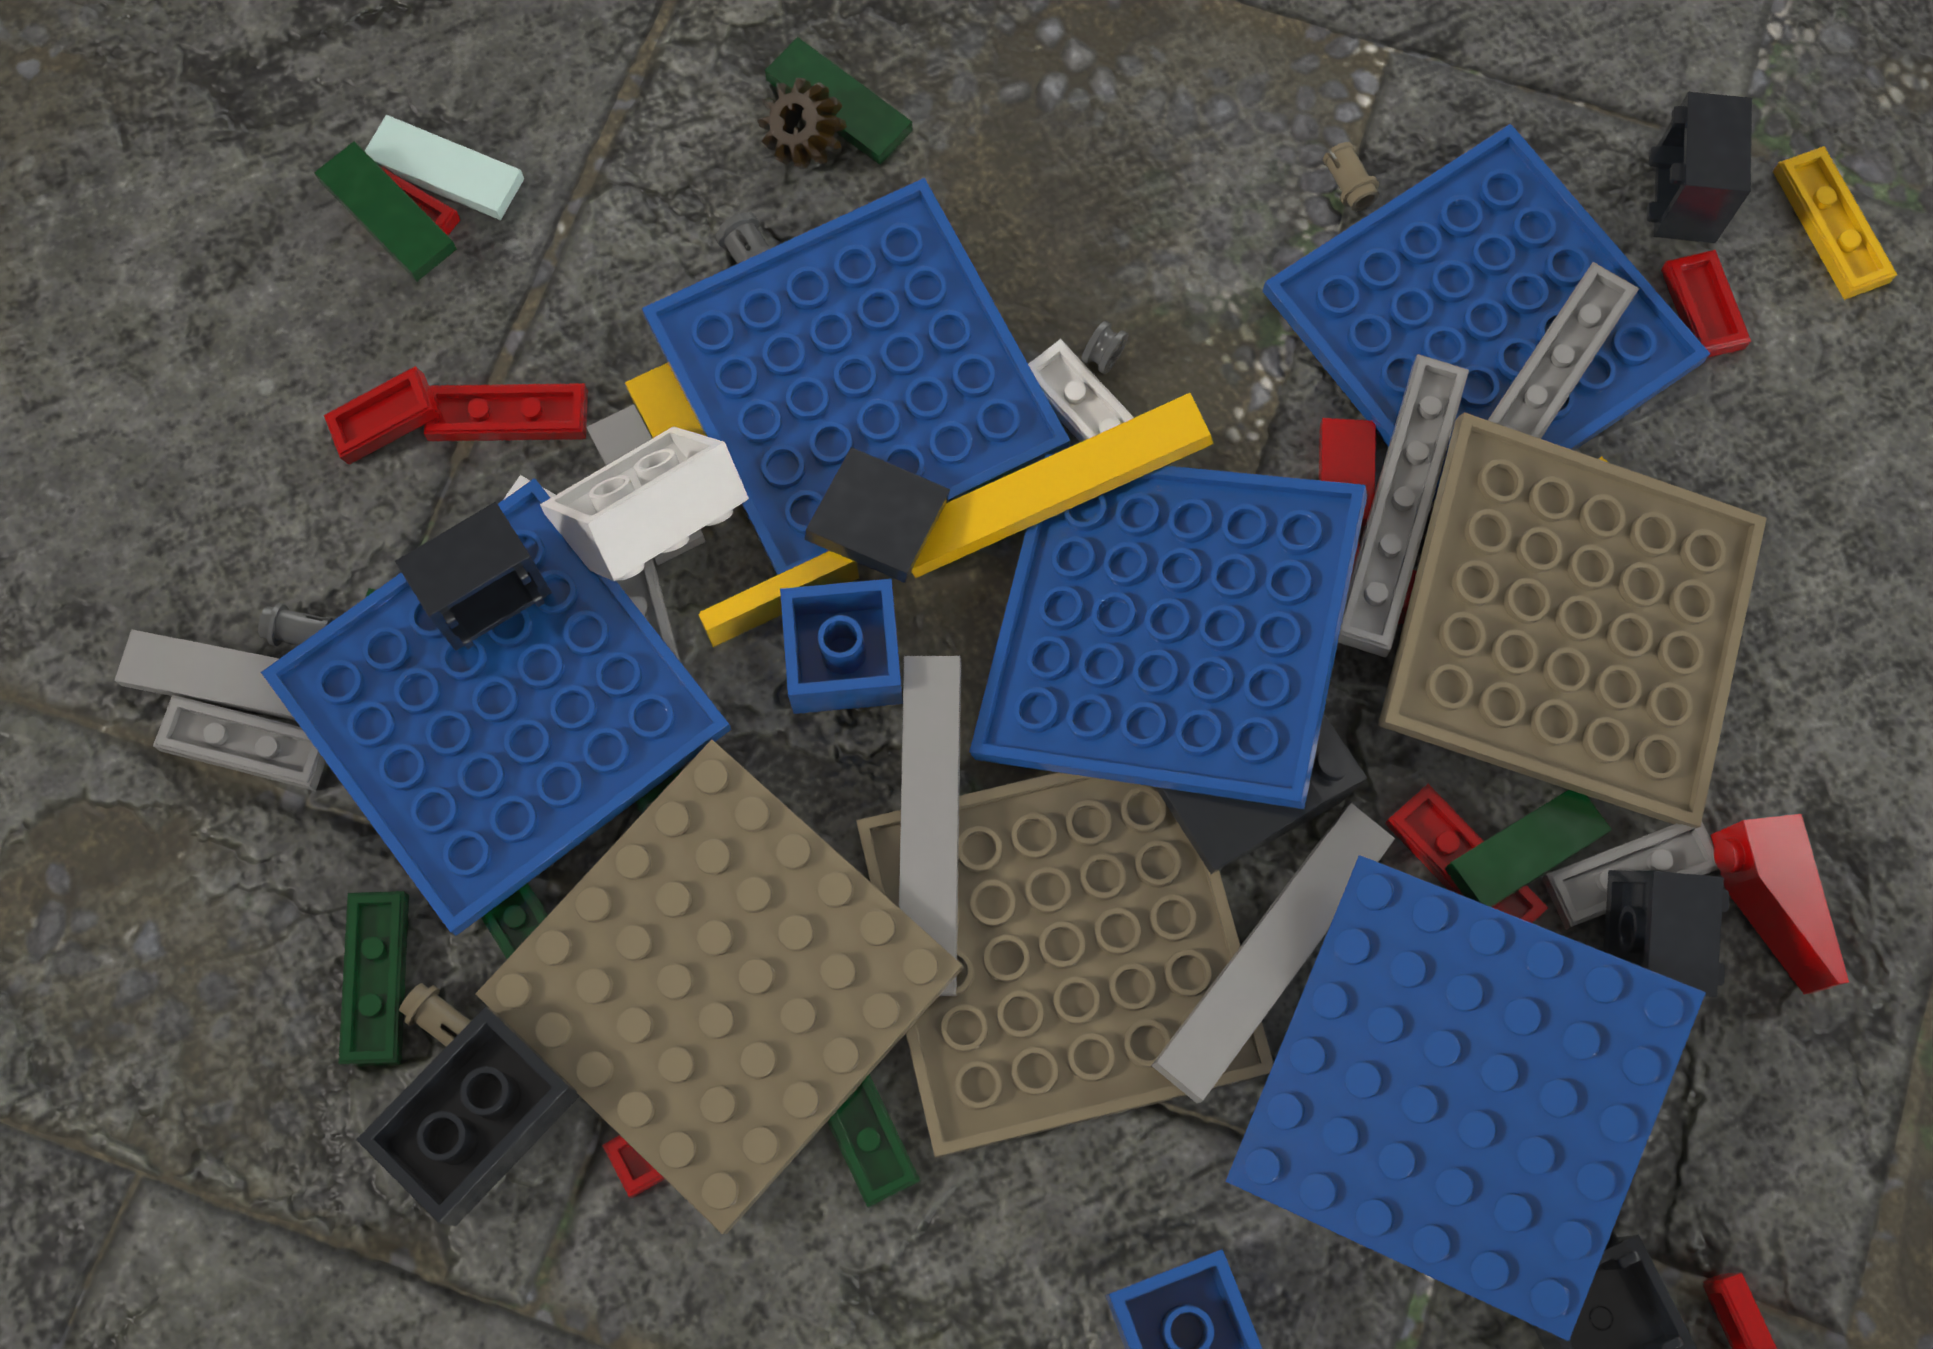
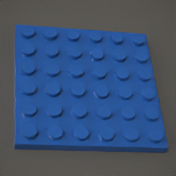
[1262,124,1710,502]
[642,178,1070,575]
[969,454,1367,809]
[261,478,732,936]
[1225,855,1706,1341]

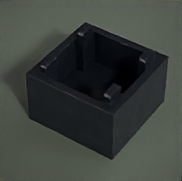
[1647,91,1752,243]
[395,501,552,651]
[1603,870,1729,998]
[1533,1234,1697,1349]

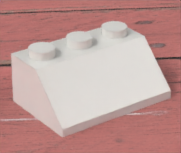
[540,426,749,581]

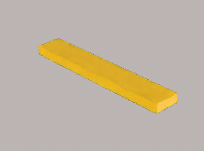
[911,393,1214,579]

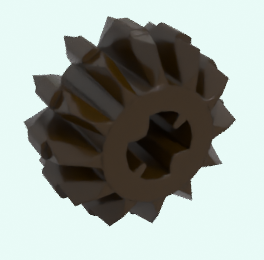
[757,78,847,169]

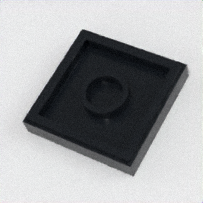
[805,447,950,583]

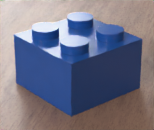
[780,579,903,714]
[1105,1249,1262,1349]

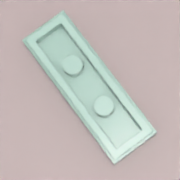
[365,115,524,220]

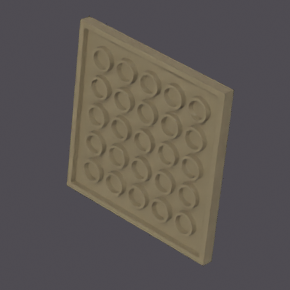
[1378,412,1767,828]
[476,739,964,1234]
[856,772,1274,1159]

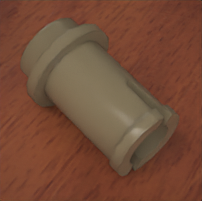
[1323,142,1379,211]
[399,983,472,1047]

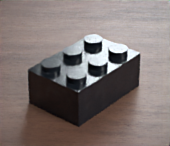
[356,1006,579,1226]

